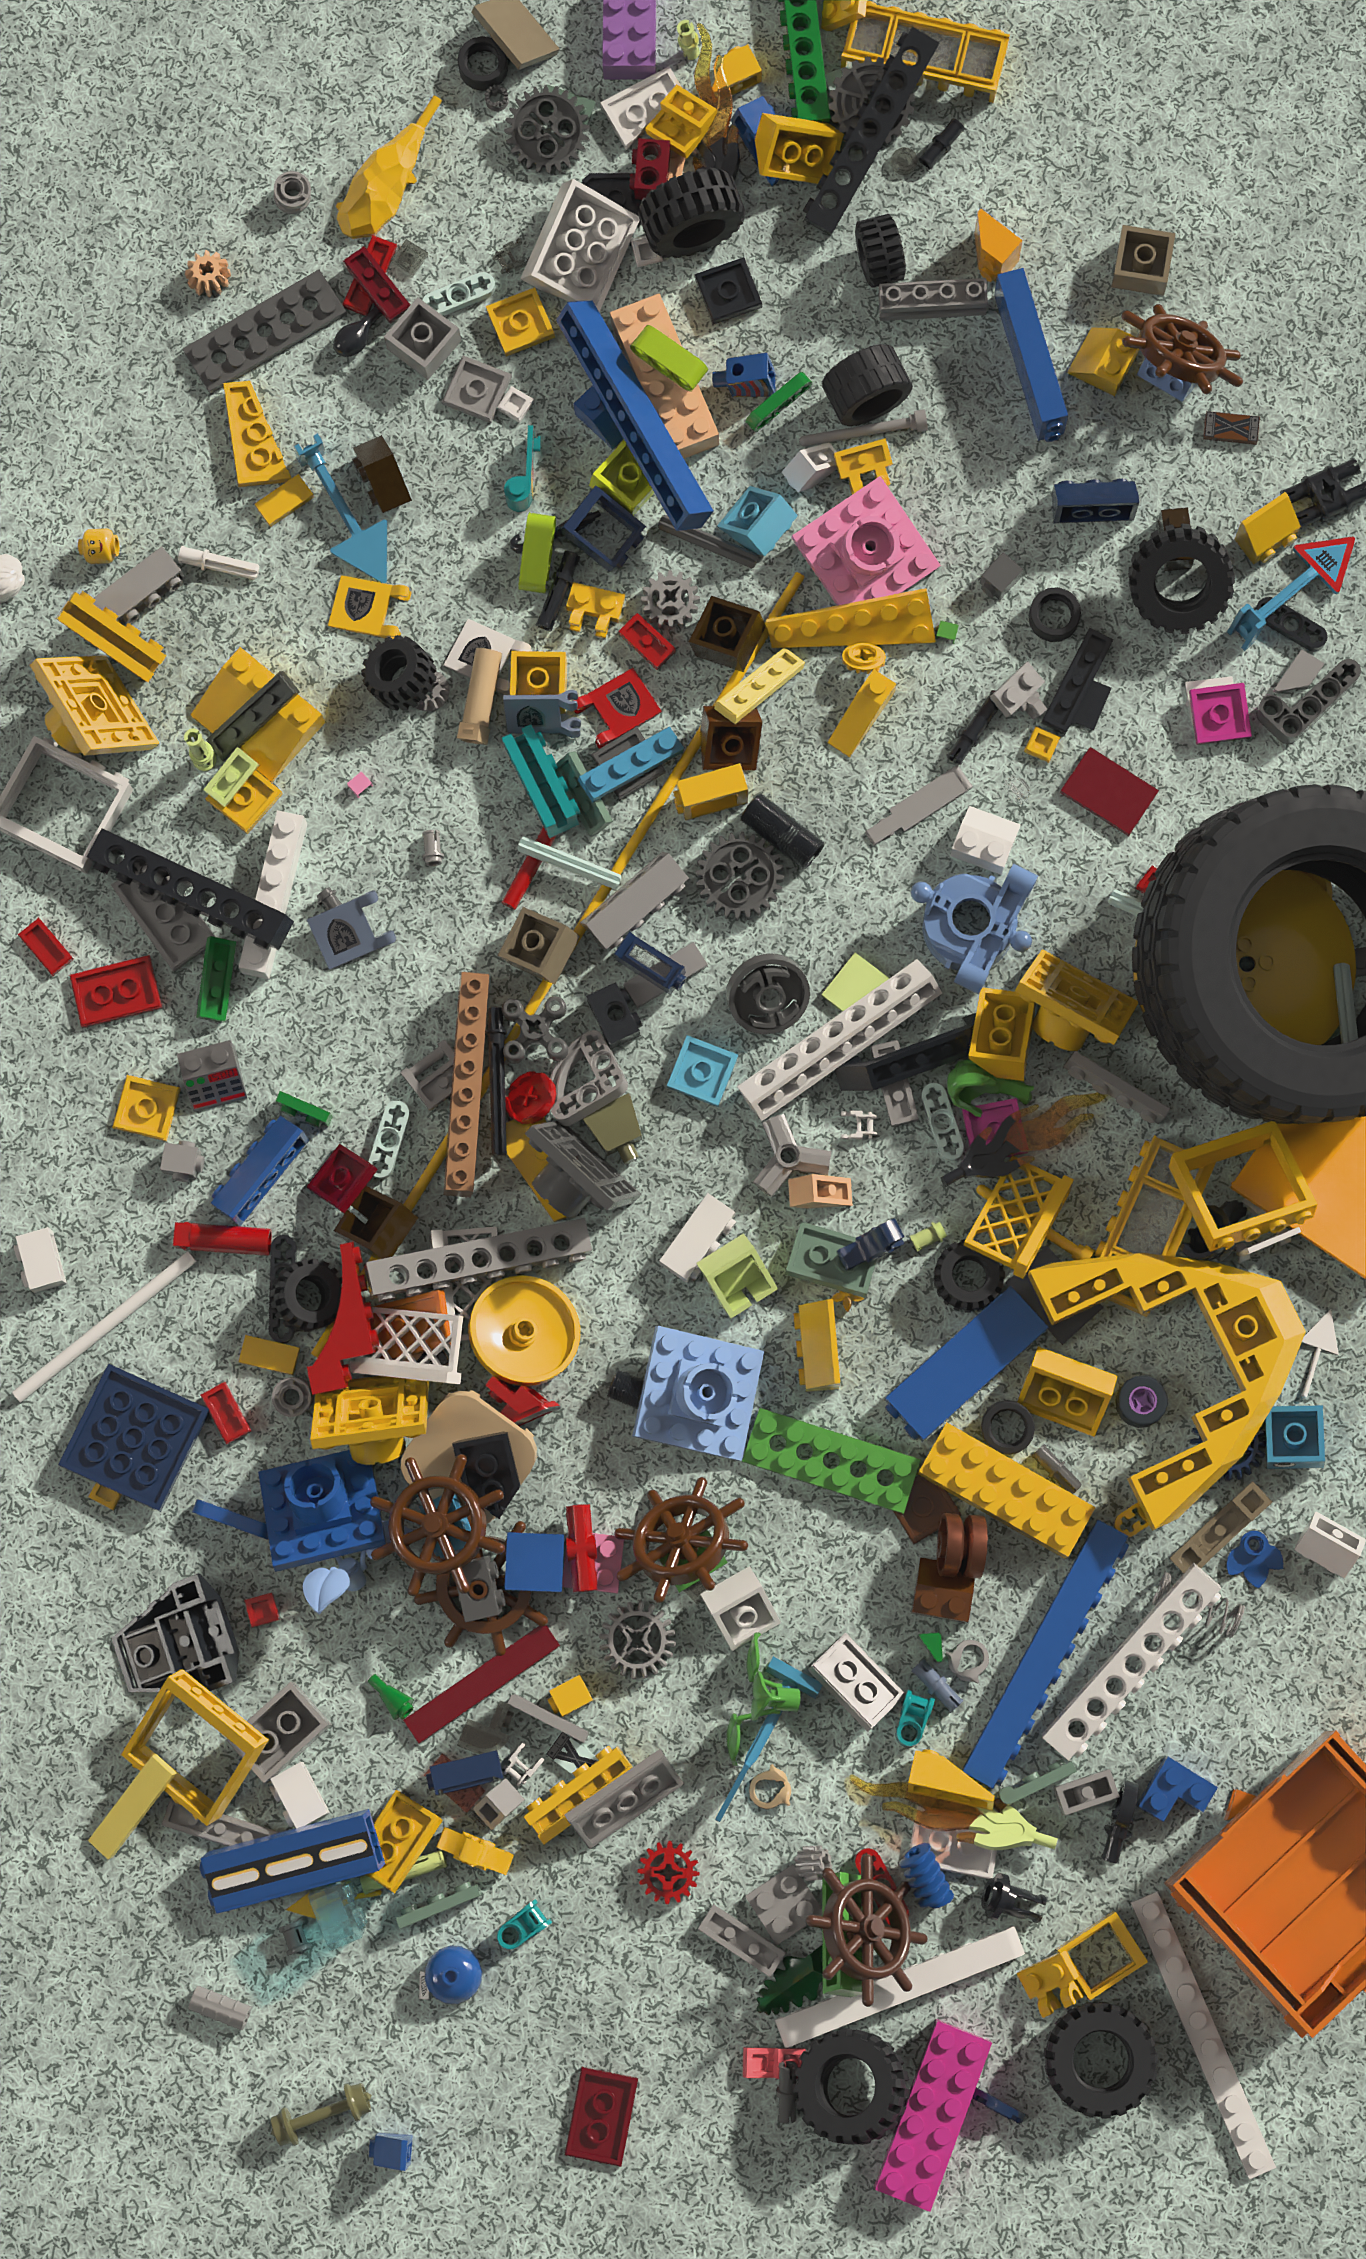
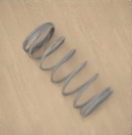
[1152,1572,1245,1639]

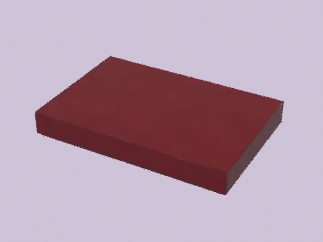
[1060,747,1159,837]
[564,2066,639,2167]

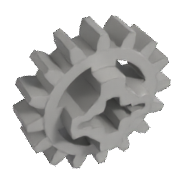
[641,570,700,630]

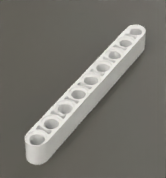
[775,1926,1025,2048]

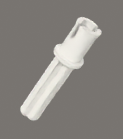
[178,546,259,580]

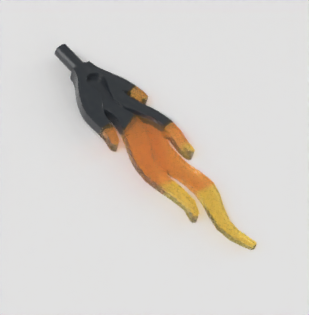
[693,23,740,180]
[941,1092,1108,1187]

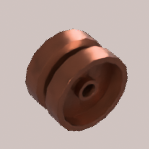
[937,1513,988,1579]

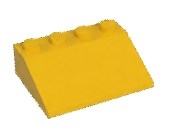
[191,647,325,782]

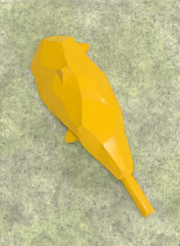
[336,95,442,239]

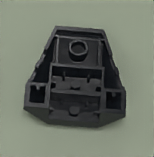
[111,1573,240,1692]

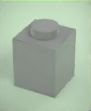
[473,1778,525,1830]

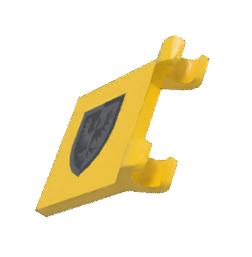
[328,575,411,639]

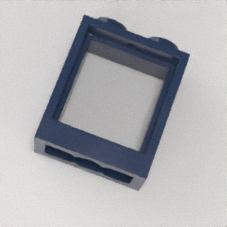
[559,485,646,572]

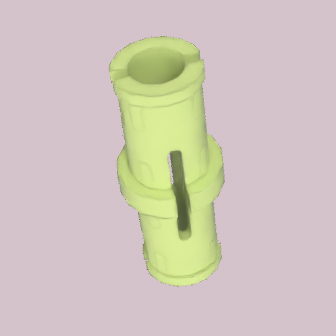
[677,20,700,60]

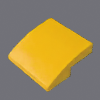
[645,84,717,159]

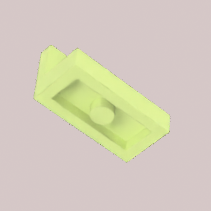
[203,747,259,807]

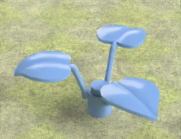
[303,1520,413,1614]

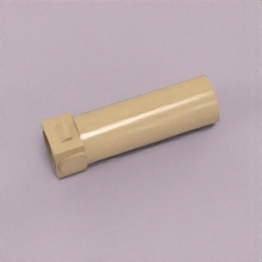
[457,648,502,745]

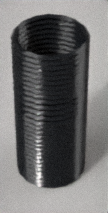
[740,793,825,870]

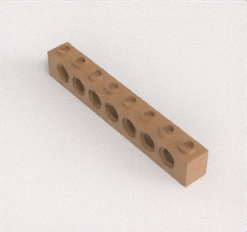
[443,972,489,1198]

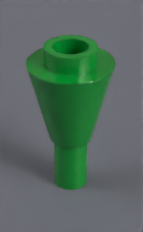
[368,1674,414,1720]

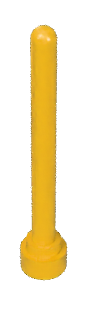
[976,1184,1096,1260]

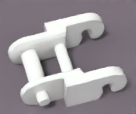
[841,1111,877,1139]
[503,1743,544,1786]

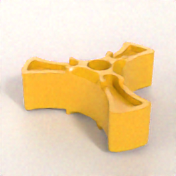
[436,1827,514,1875]

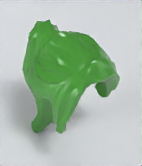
[947,1059,1034,1117]

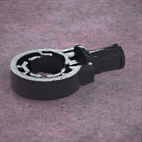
[1101,1780,1139,1864]

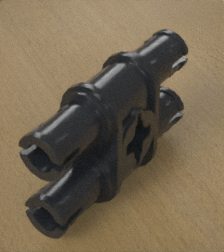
[1280,458,1366,530]

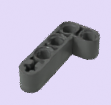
[1256,659,1361,744]

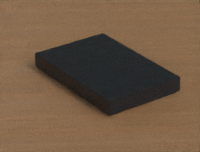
[1006,1245,1104,1345]

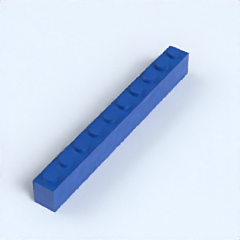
[556,300,714,531]
[962,1519,1129,1789]

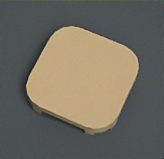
[401,1390,538,1523]

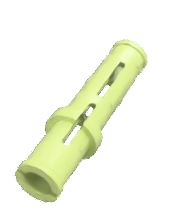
[360,1850,447,1895]

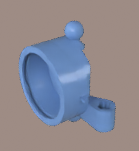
[910,864,1038,995]

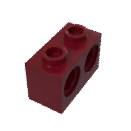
[630,138,671,200]

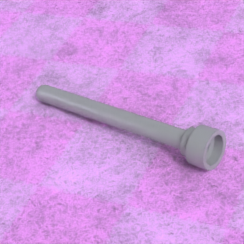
[799,409,928,446]

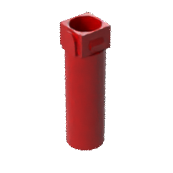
[173,1222,272,1256]

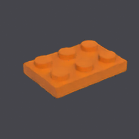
[370,1290,451,1360]

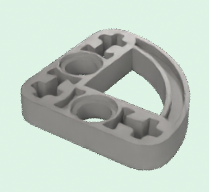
[550,1030,628,1126]

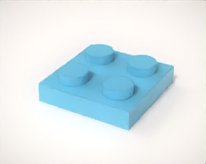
[667,1035,738,1107]

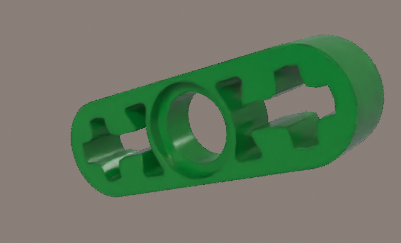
[745,372,812,432]

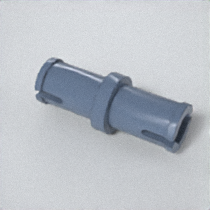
[911,1659,964,1713]

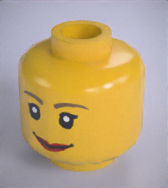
[78,528,120,564]

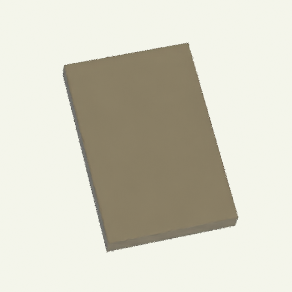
[471,0,560,70]

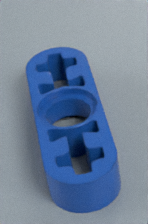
[192,1499,268,1540]

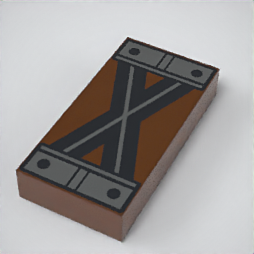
[1203,411,1260,445]

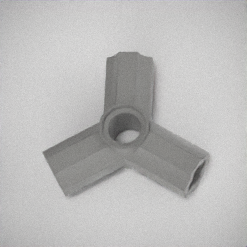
[753,1114,832,1197]

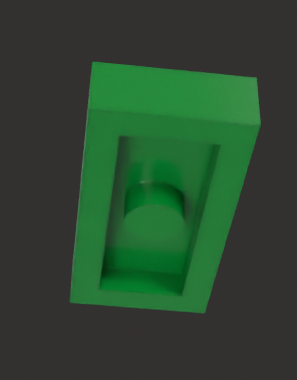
[275,1091,333,1128]

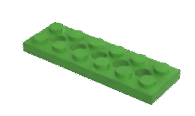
[742,1408,921,1514]

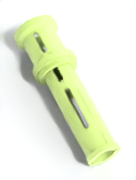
[184,728,217,771]

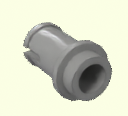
[422,830,444,866]

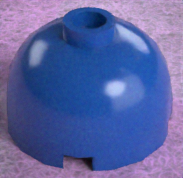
[425,1945,482,2004]

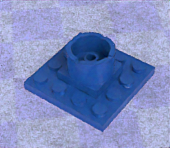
[258,1449,386,1572]

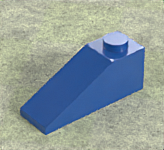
[730,96,780,186]

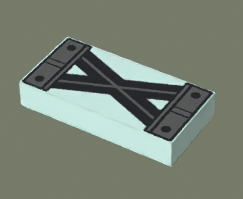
[546,1732,598,1775]

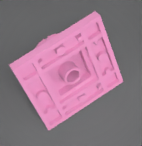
[791,476,941,605]

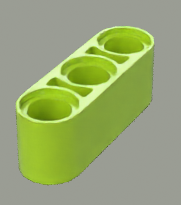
[630,325,708,392]
[518,512,556,594]

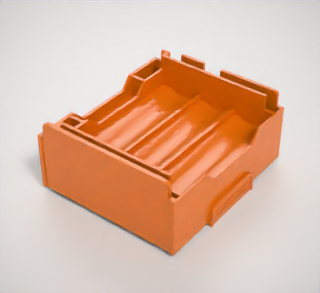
[1164,1730,1366,2038]

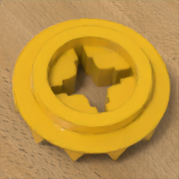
[842,643,886,675]

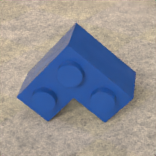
[1136,1756,1218,1822]

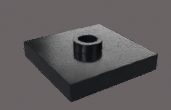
[694,257,763,325]

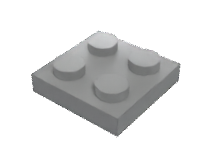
[745,1864,822,1945]

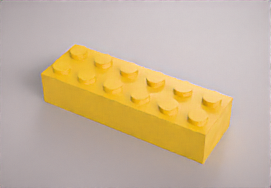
[917,1422,1096,1559]

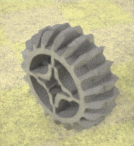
[599,1601,676,1679]

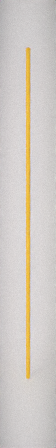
[310,572,805,1358]

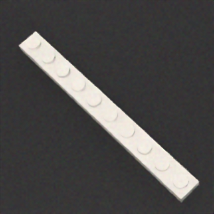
[1130,1891,1276,2179]

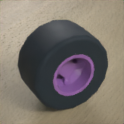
[1115,1375,1168,1428]

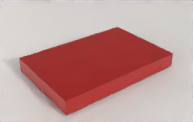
[70,955,162,1028]

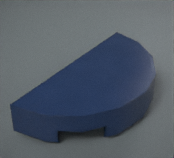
[972,2087,1026,2124]

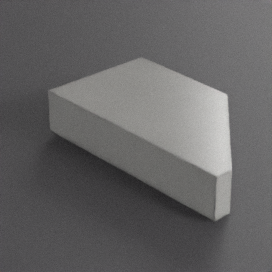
[1273,649,1324,694]

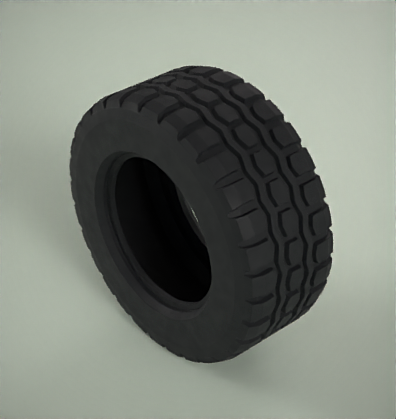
[1132,784,1366,1124]

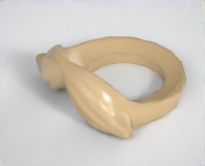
[749,1764,791,1810]

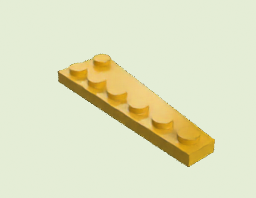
[766,588,936,648]

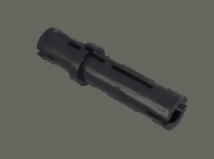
[536,551,581,632]
[947,690,999,765]

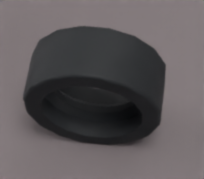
[457,36,508,91]
[1028,587,1081,642]
[981,1400,1035,1455]

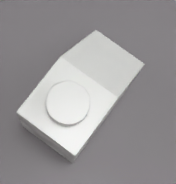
[782,442,837,492]

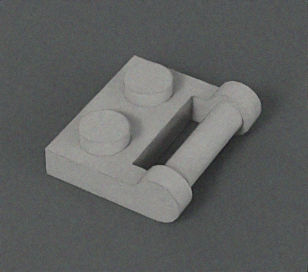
[400,1040,454,1111]

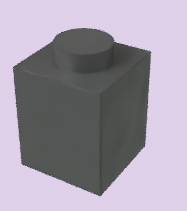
[980,552,1023,600]

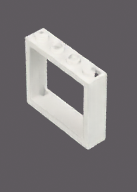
[0,736,133,874]

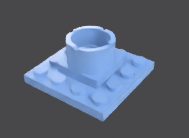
[632,1326,764,1461]

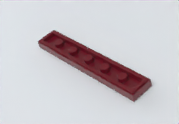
[403,1625,561,1744]

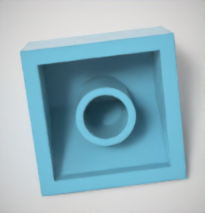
[717,486,798,556]

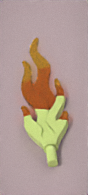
[849,1774,1058,1850]

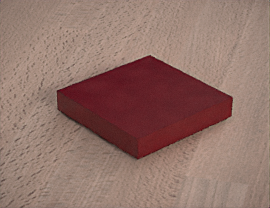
[306,1143,378,1214]

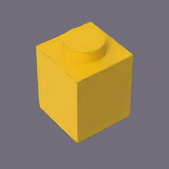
[547,1675,593,1717]

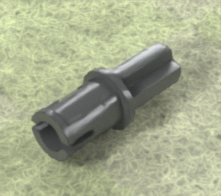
[1031,1444,1082,1494]

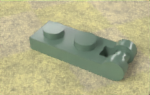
[998,1759,1077,1804]

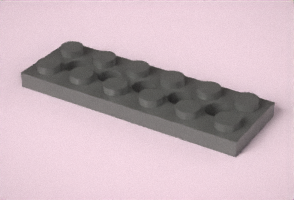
[183,269,347,395]

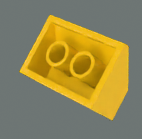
[755,113,844,184]
[969,988,1036,1081]
[793,1299,840,1392]
[1017,1346,1117,1437]

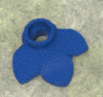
[1226,1531,1284,1588]

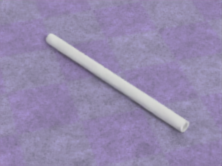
[12,1251,197,1403]

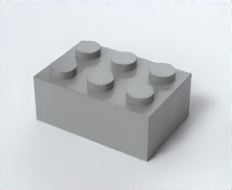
[226,1682,332,1783]

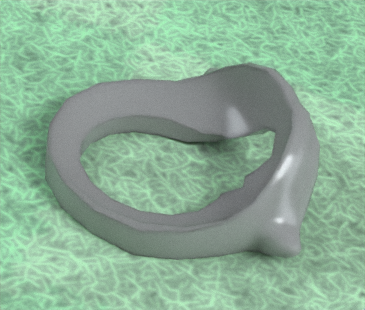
[945,1639,989,1684]

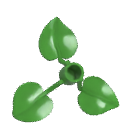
[726,1632,800,1766]

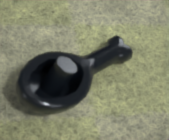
[333,304,383,357]

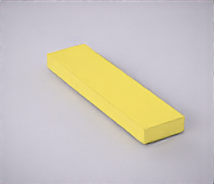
[714,648,805,724]
[88,1754,177,1860]

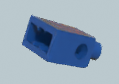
[712,353,776,397]

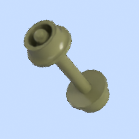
[271,2083,372,2146]

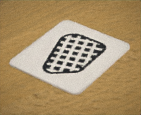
[419,1971,429,2000]

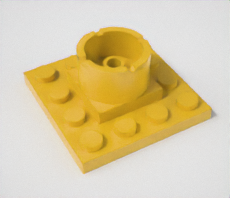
[29,655,160,756]
[1015,949,1138,1051]
[310,1376,429,1465]

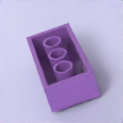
[603,0,657,80]

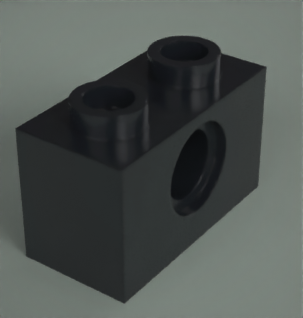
[586,982,643,1049]

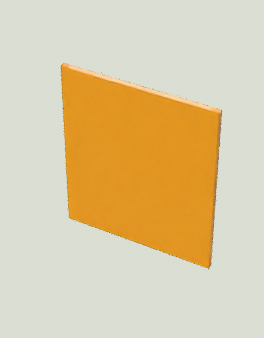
[1230,1117,1366,1279]

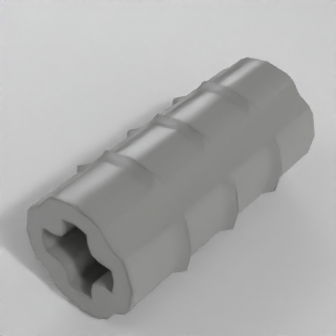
[188,1986,252,2030]

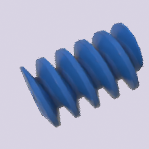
[899,1843,954,1908]

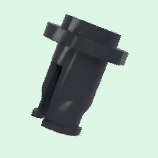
[981,1873,1047,1923]

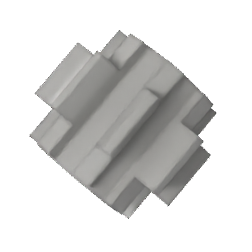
[795,1845,832,1881]

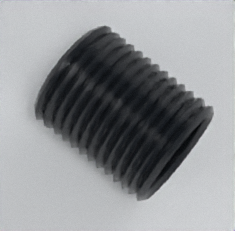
[607,1370,644,1409]

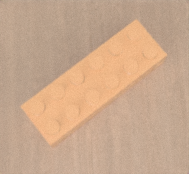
[610,293,719,459]

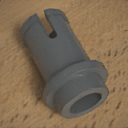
[317,887,342,910]

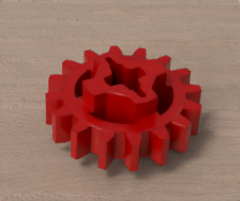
[637,1840,700,1904]

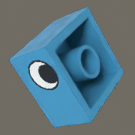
[1265,1405,1325,1469]

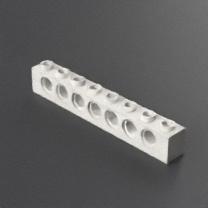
[737,959,942,1121]
[1042,1563,1221,1761]

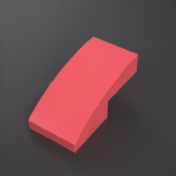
[743,2047,806,2079]

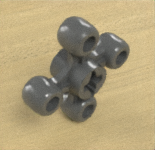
[501,996,568,1064]

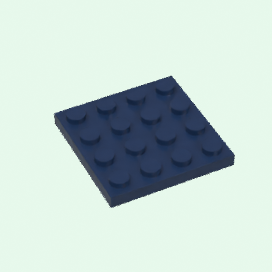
[58,1363,209,1512]

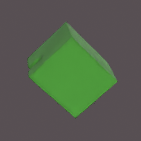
[936,621,959,643]

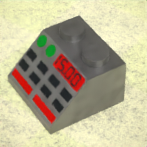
[177,1040,247,1112]

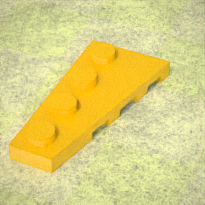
[223,381,292,487]

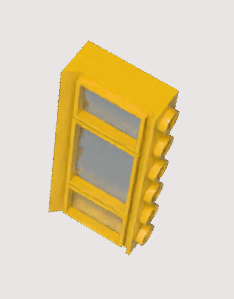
[841,1,1010,103]
[1094,1135,1216,1317]

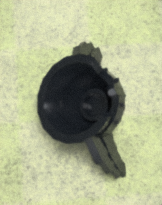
[1179,1200,1247,1263]

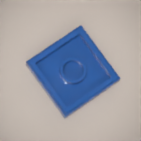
[505,1532,564,1592]

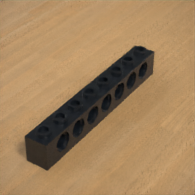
[802,26,940,236]
[86,828,294,951]

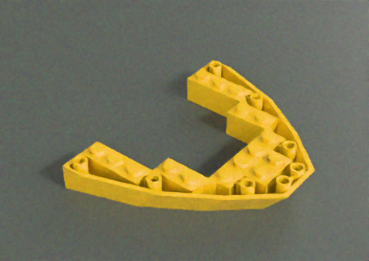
[1028,1253,1306,1531]

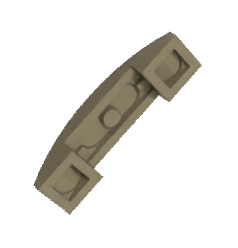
[1169,1481,1272,1574]

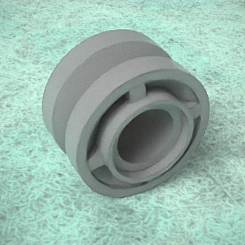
[274,171,311,214]
[272,1377,314,1417]

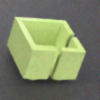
[696,1233,778,1318]

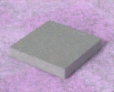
[442,355,512,423]

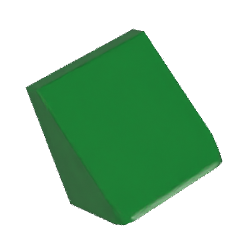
[917,1633,943,1663]

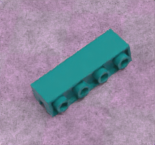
[502,724,580,838]

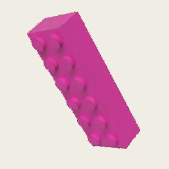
[874,2019,992,2212]

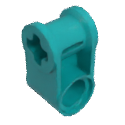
[895,1690,935,1748]
[497,1899,552,1949]

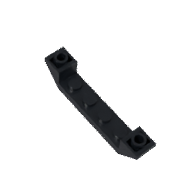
[834,1013,976,1091]

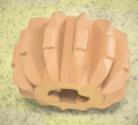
[185,250,231,298]

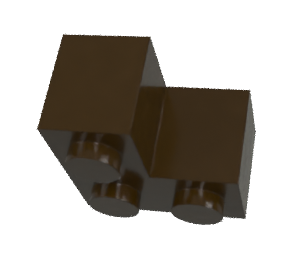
[352,435,412,513]

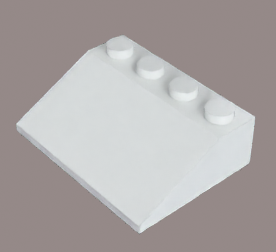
[520,179,640,312]

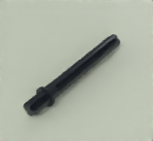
[485,1007,507,1156]

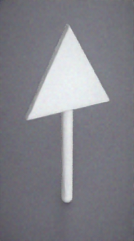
[1301,1309,1339,1399]

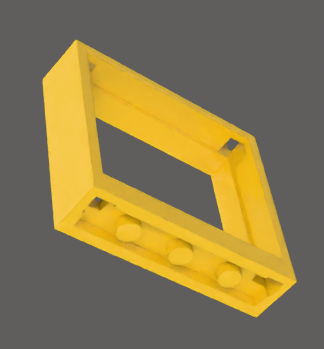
[1169,1121,1318,1252]
[121,1669,269,1826]

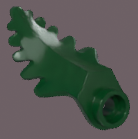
[756,1944,823,2016]

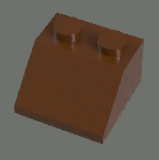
[700,706,763,770]
[911,1557,975,1623]

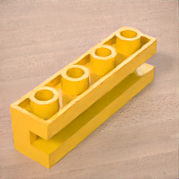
[55,591,166,682]
[524,1745,633,1845]

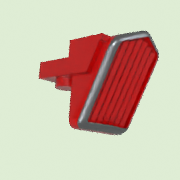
[486,1376,561,1426]

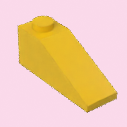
[827,669,896,757]
[908,1749,994,1811]

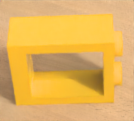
[673,764,748,821]
[1056,1911,1148,2000]

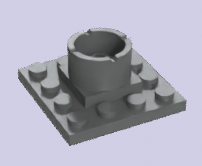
[525,1121,642,1218]

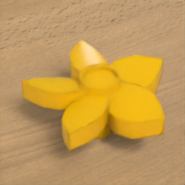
[831,1290,864,1312]

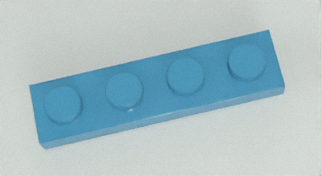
[578,726,684,803]

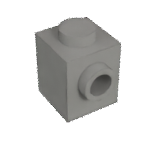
[160,1140,205,1182]

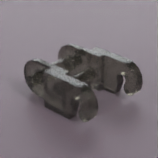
[493,238,530,274]

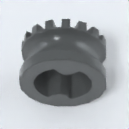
[485,85,509,112]

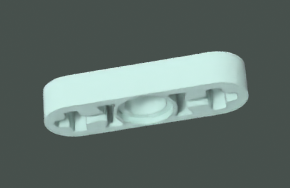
[422,272,495,316]
[921,1083,964,1161]
[368,1101,410,1179]

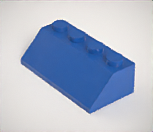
[211,1116,309,1226]

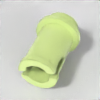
[909,1222,947,1252]

